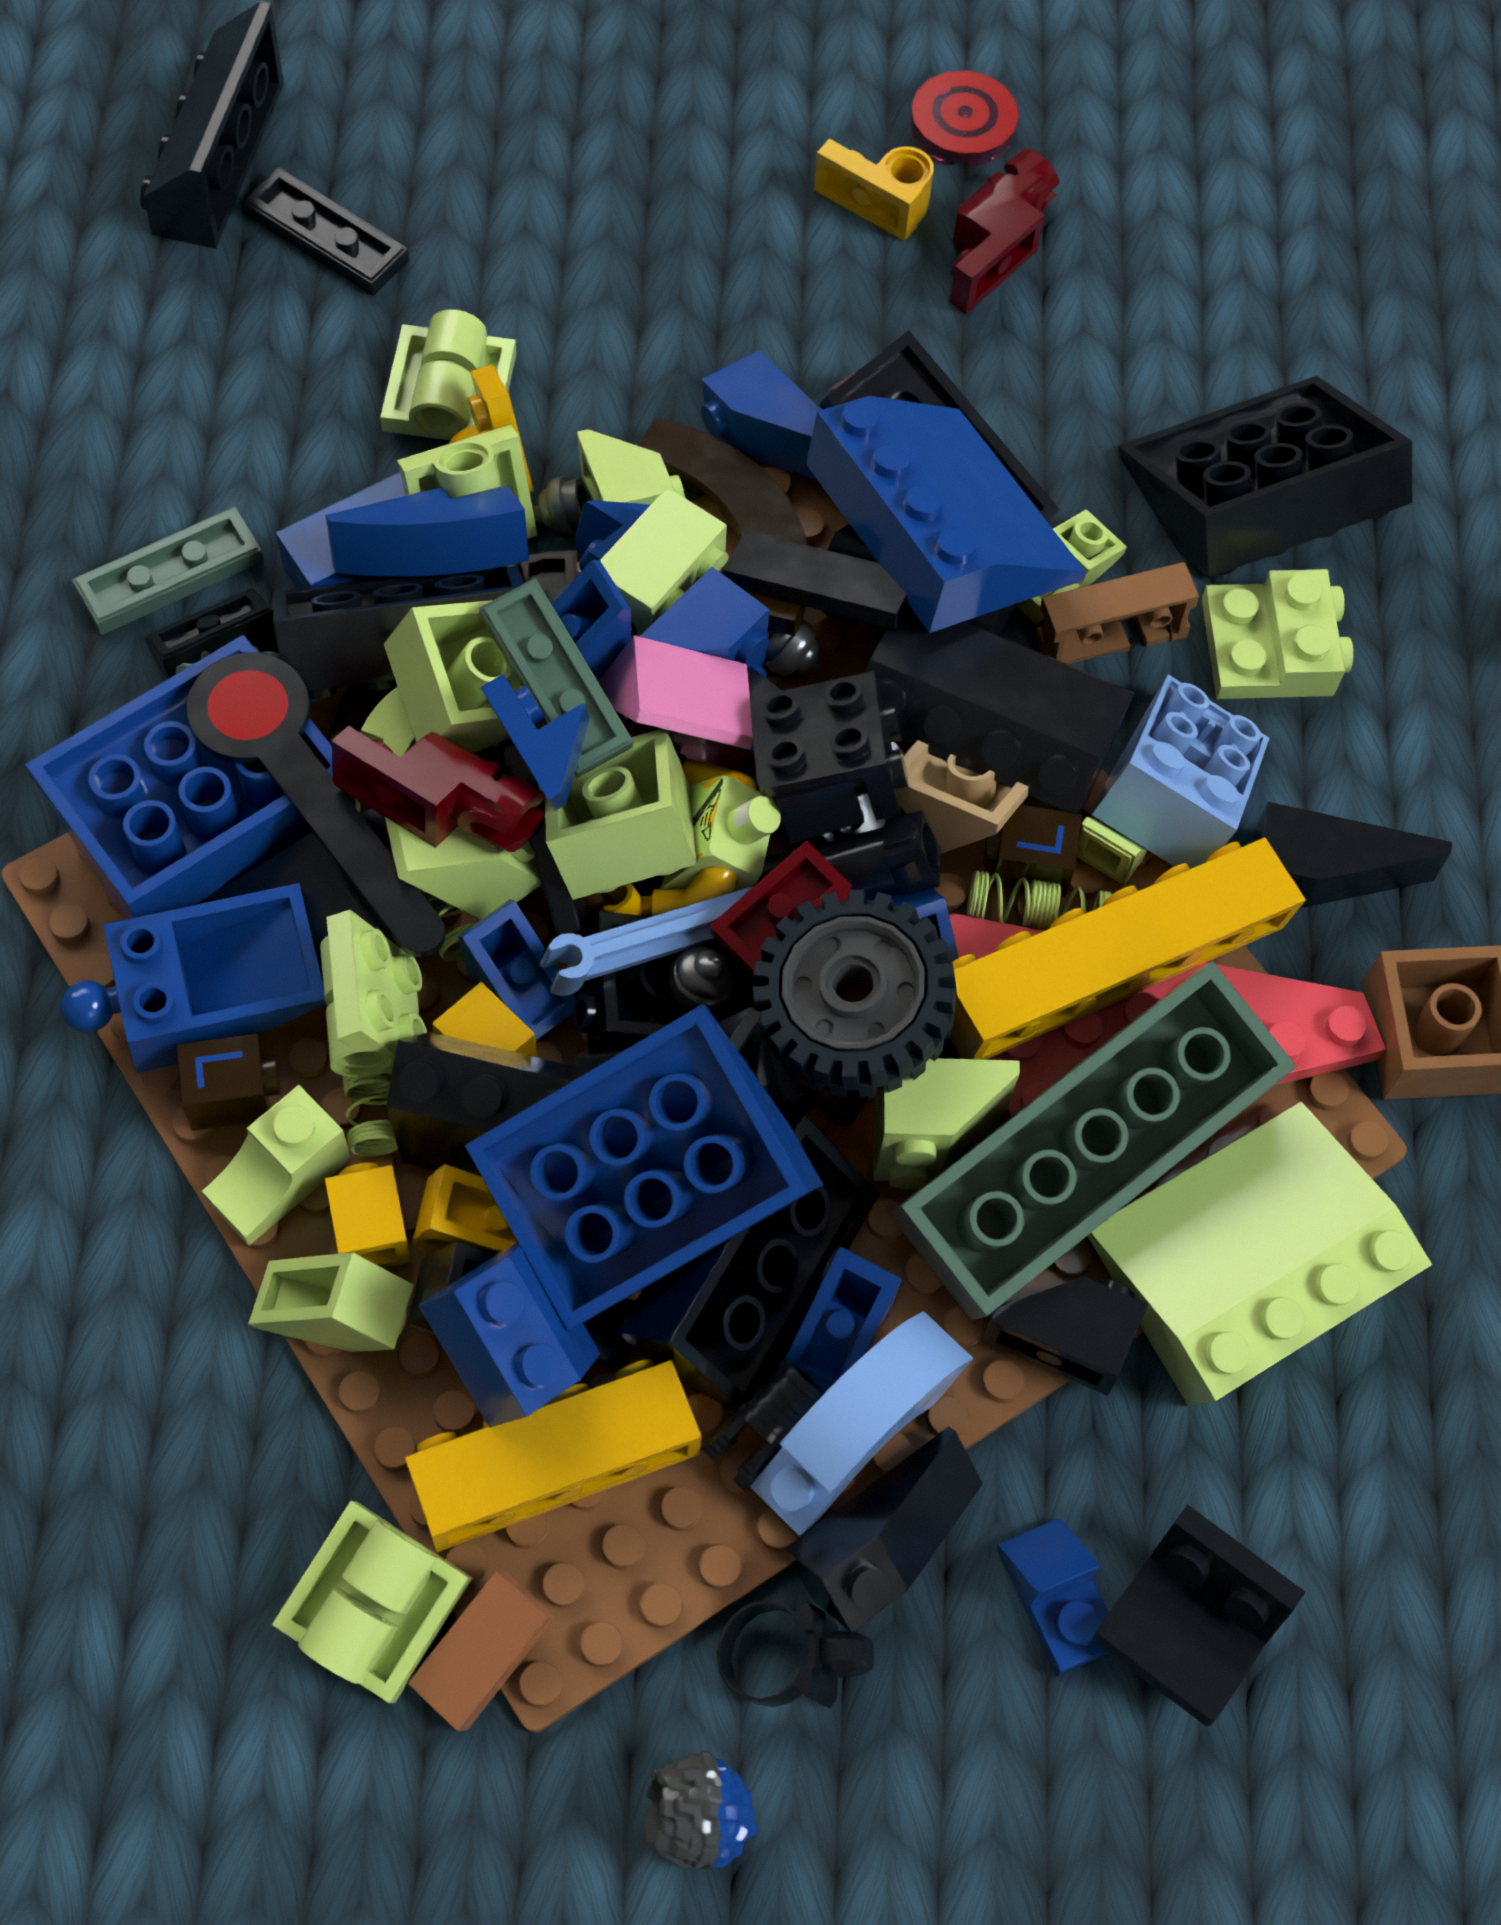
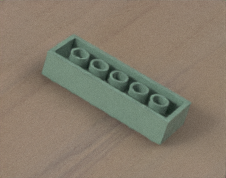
[888,961,1297,1320]

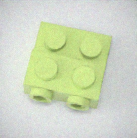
[1202,569,1353,699]

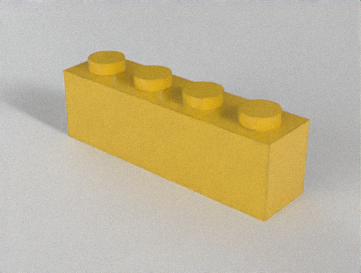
[405,1360,702,1553]

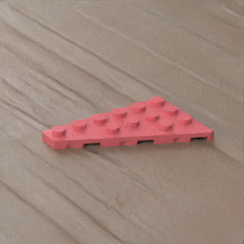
[949,914,1386,1120]

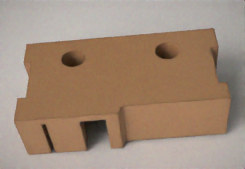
[1035,562,1199,664]

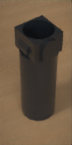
[751,811,941,898]

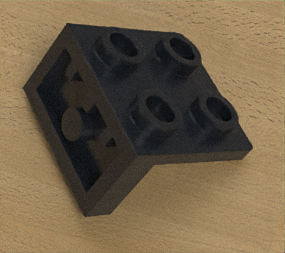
[1093,1504,1305,1726]

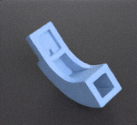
[750,1311,973,1536]

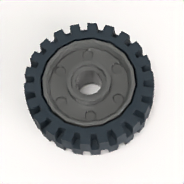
[753,890,957,1098]

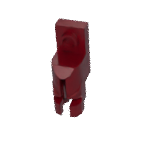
[949,148,1060,314]
[331,726,545,852]

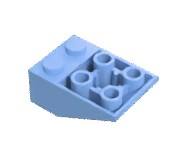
[1092,674,1270,869]

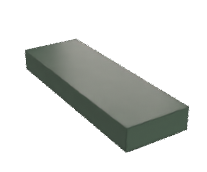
[72,507,264,635]
[479,578,634,778]

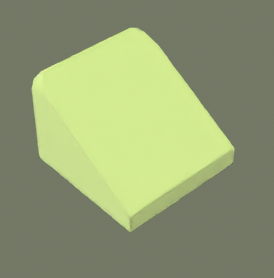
[1076,817,1147,884]

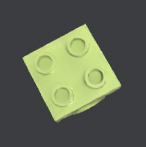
[380,310,516,440]
[397,424,538,539]
[320,910,427,1077]
[272,1501,473,1703]

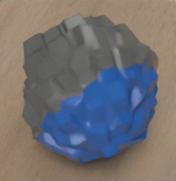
[643,1750,757,1872]

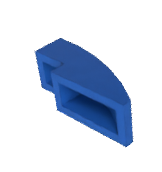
[325,485,529,577]

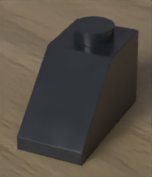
[982,1277,1148,1396]

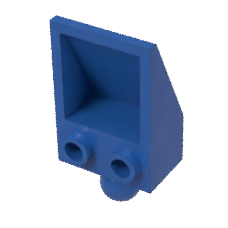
[60,883,327,1073]

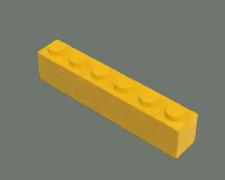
[949,837,1306,1060]

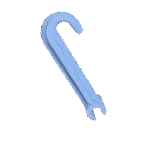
[540,887,753,996]

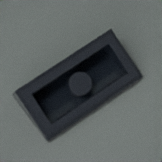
[145,588,278,679]

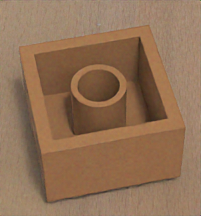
[1362,945,1501,1100]

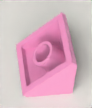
[598,635,753,750]

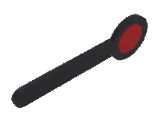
[186,653,445,958]

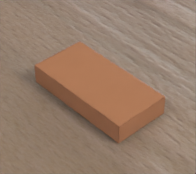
[408,1570,556,1732]

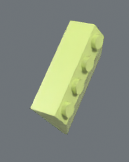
[1087,1102,1432,1406]

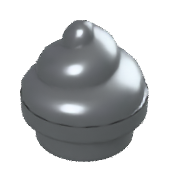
[532,476,592,536]
[765,619,821,676]
[669,945,734,1011]

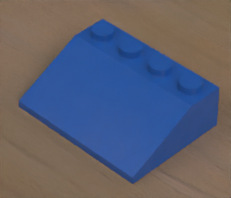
[806,396,1086,633]
[24,635,356,919]
[465,1004,823,1331]

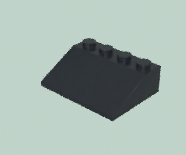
[1118,376,1412,578]

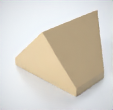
[898,740,1029,854]

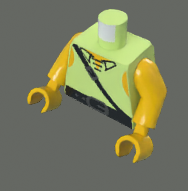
[603,759,781,916]

